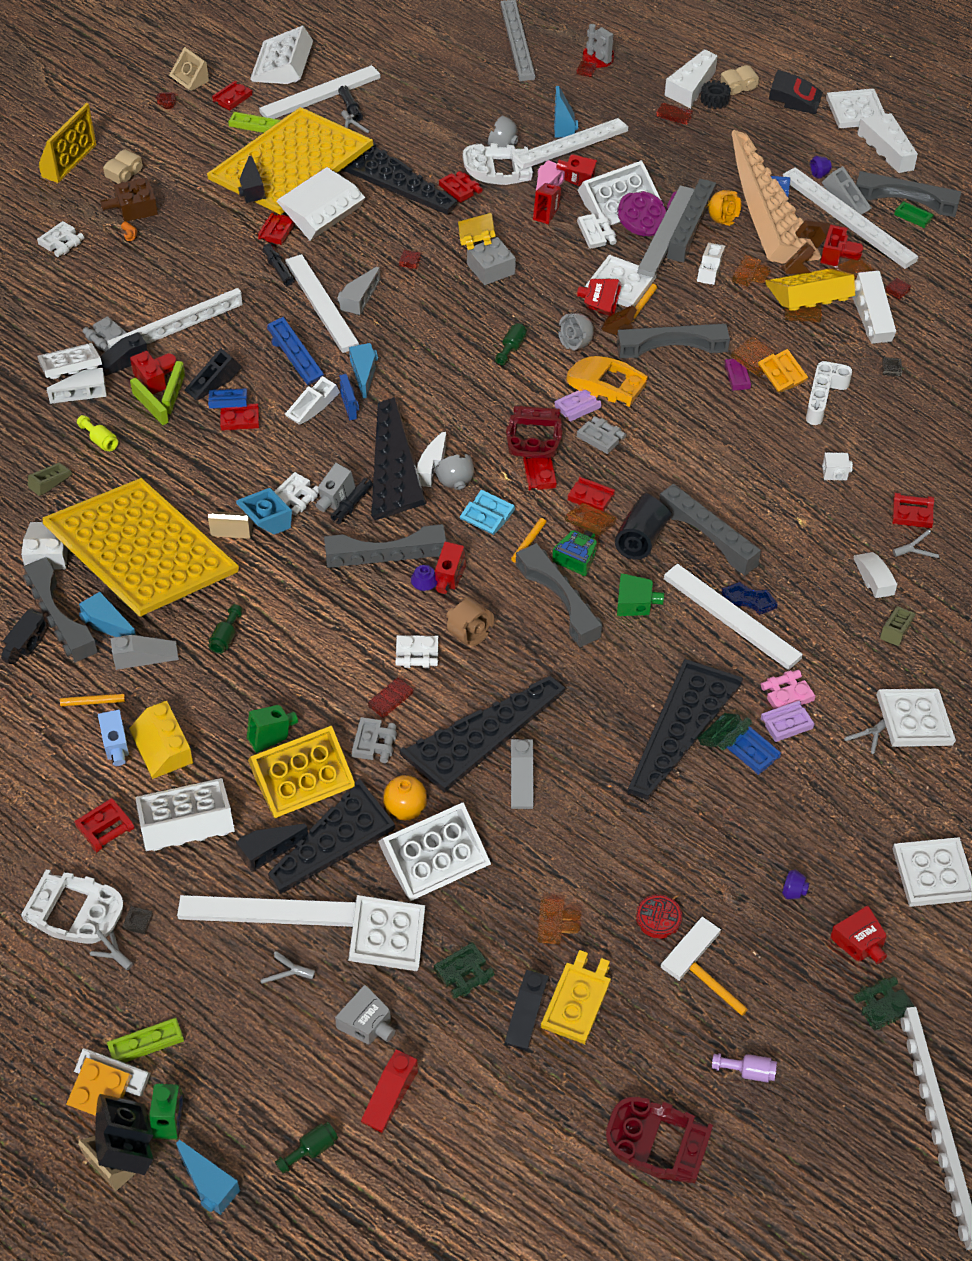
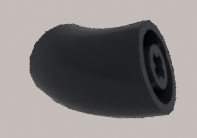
[615,493,673,560]

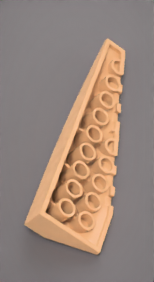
[732,130,821,264]

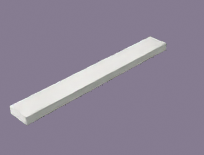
[259,65,380,119]
[512,118,628,169]
[286,254,359,353]
[107,288,243,349]
[664,564,803,670]
[177,895,355,927]

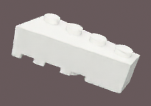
[665,49,717,109]
[858,113,918,173]
[852,271,896,344]

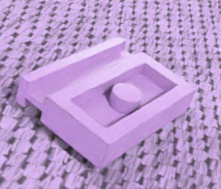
[555,390,601,422]
[761,701,814,742]

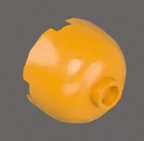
[708,190,741,226]
[383,775,427,820]

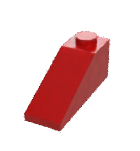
[361,1049,418,1133]

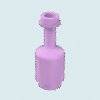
[712,1053,777,1083]

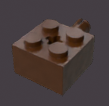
[100,177,158,222]

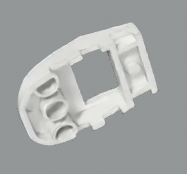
[463,143,533,185]
[21,869,123,944]

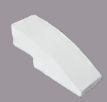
[697,243,725,285]
[285,376,340,425]
[416,432,446,487]
[854,552,897,598]

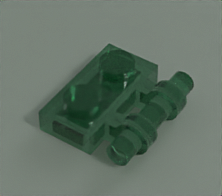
[697,713,752,750]
[434,942,495,999]
[853,976,915,1031]

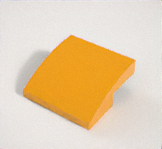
[758,349,808,393]

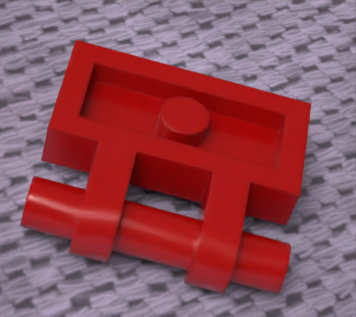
[439,171,483,203]

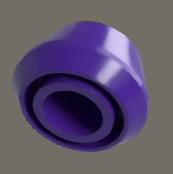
[810,156,832,179]
[411,565,437,591]
[782,869,810,899]

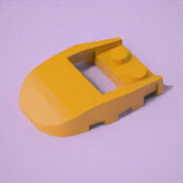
[566,356,648,407]

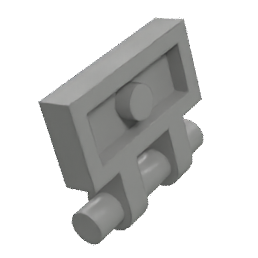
[586,24,613,64]
[83,316,127,352]
[577,416,627,454]
[352,717,397,763]

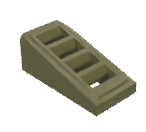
[28,462,72,496]
[880,606,916,646]

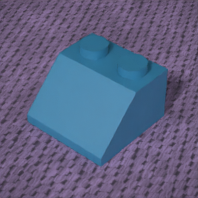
[236,488,292,535]

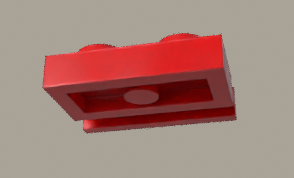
[212,81,252,111]
[258,212,295,245]
[220,404,259,430]
[523,457,556,491]
[567,477,615,514]

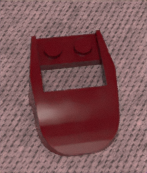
[506,406,562,458]
[606,1097,713,1184]

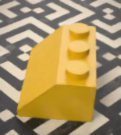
[129,701,193,779]

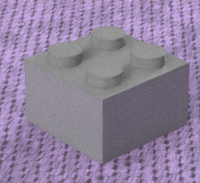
[467,237,515,285]

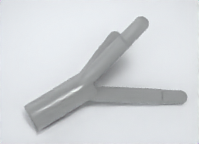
[341,110,369,133]
[893,530,939,558]
[844,718,886,754]
[90,930,133,971]
[261,951,315,983]

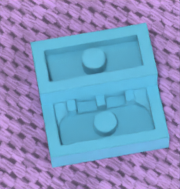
[460,490,515,535]

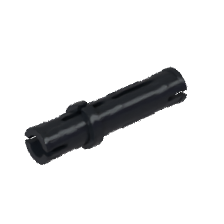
[338,86,363,122]
[262,244,294,286]
[330,478,373,524]

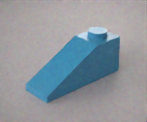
[554,86,578,137]
[349,343,378,398]
[79,592,136,637]
[176,1140,240,1215]

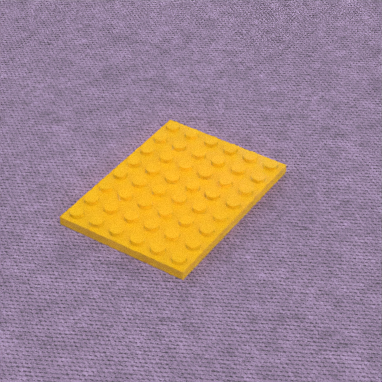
[207,107,373,215]
[43,478,239,617]

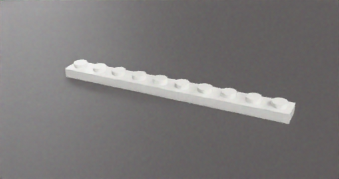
[783,167,918,269]
[901,1007,972,1250]

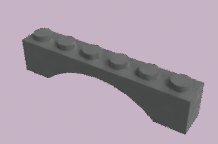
[856,171,962,217]
[667,179,716,263]
[617,324,730,359]
[659,484,761,576]
[324,524,446,568]
[516,543,603,647]
[23,557,98,663]

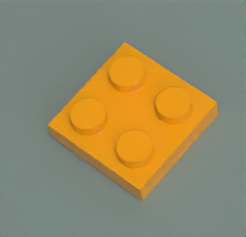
[67,1057,132,1116]

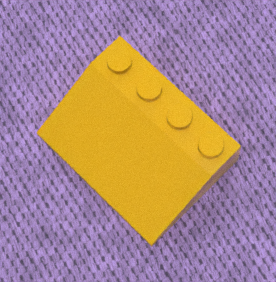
[39,103,96,183]
[765,268,855,310]
[248,726,355,819]

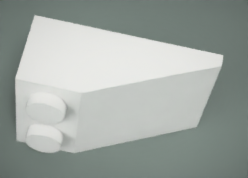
[21,522,68,569]

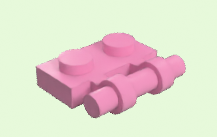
[761,670,815,709]

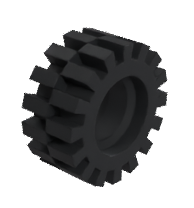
[700,80,731,109]

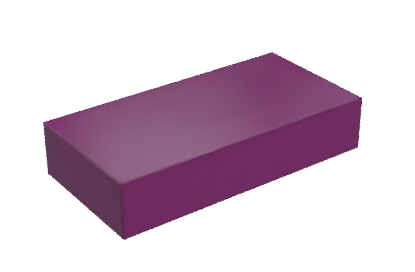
[724,358,751,391]

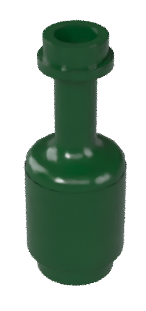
[495,323,527,365]
[209,604,243,654]
[275,1122,338,1174]

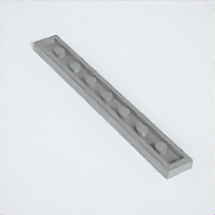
[500,0,535,81]
[637,186,695,278]

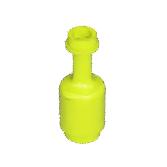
[77,415,118,452]

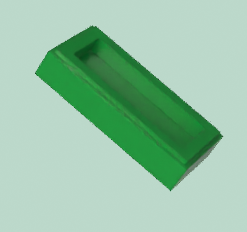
[894,201,933,228]

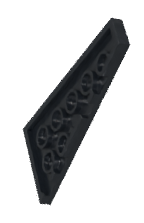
[268,778,395,894]

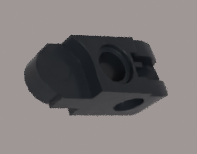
[1,609,47,665]

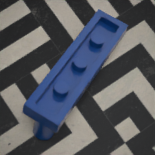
[267,317,324,386]

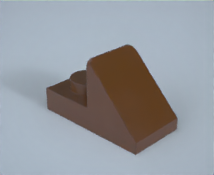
[795,220,830,249]
[781,242,815,274]
[601,305,637,335]

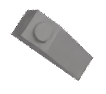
[821,166,872,215]
[338,267,380,315]
[110,635,179,670]
[510,739,533,809]

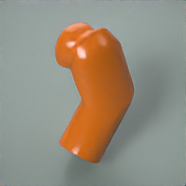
[121,221,137,242]

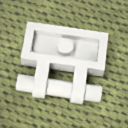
[577,213,617,249]
[37,221,84,257]
[274,472,319,515]
[396,635,438,668]

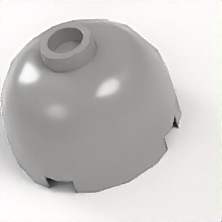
[488,115,519,147]
[558,313,594,350]
[434,454,474,490]

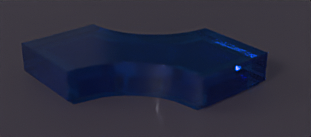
[721,582,778,615]

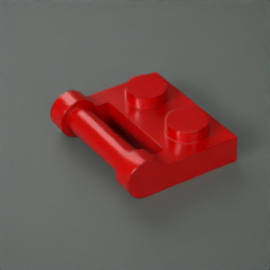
[892,492,934,528]
[74,798,135,853]

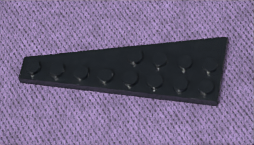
[341,142,457,215]
[371,397,427,520]
[628,659,743,800]
[400,676,565,793]

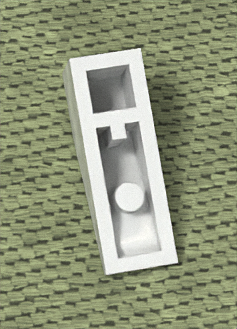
[47,368,107,404]

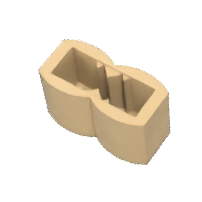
[720,66,759,95]
[103,149,143,183]

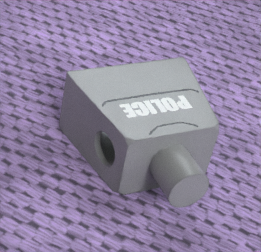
[315,463,356,512]
[335,985,395,1044]

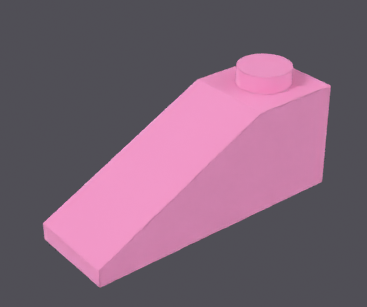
[536,160,565,190]

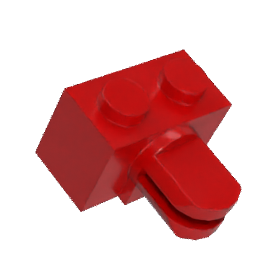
[821,225,863,267]
[130,351,176,394]

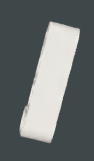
[806,361,852,425]

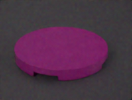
[617,191,667,236]

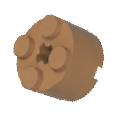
[446,597,494,646]

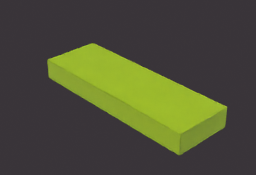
[228,112,281,133]
[162,361,185,414]
[130,377,169,425]
[107,1018,184,1063]

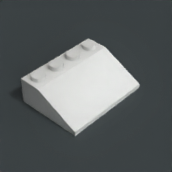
[250,26,313,84]
[578,161,664,226]
[276,167,365,241]
[135,778,235,851]
[378,803,491,901]

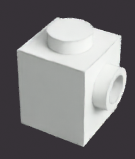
[822,453,853,480]

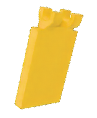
[458,213,496,250]
[541,950,611,1044]

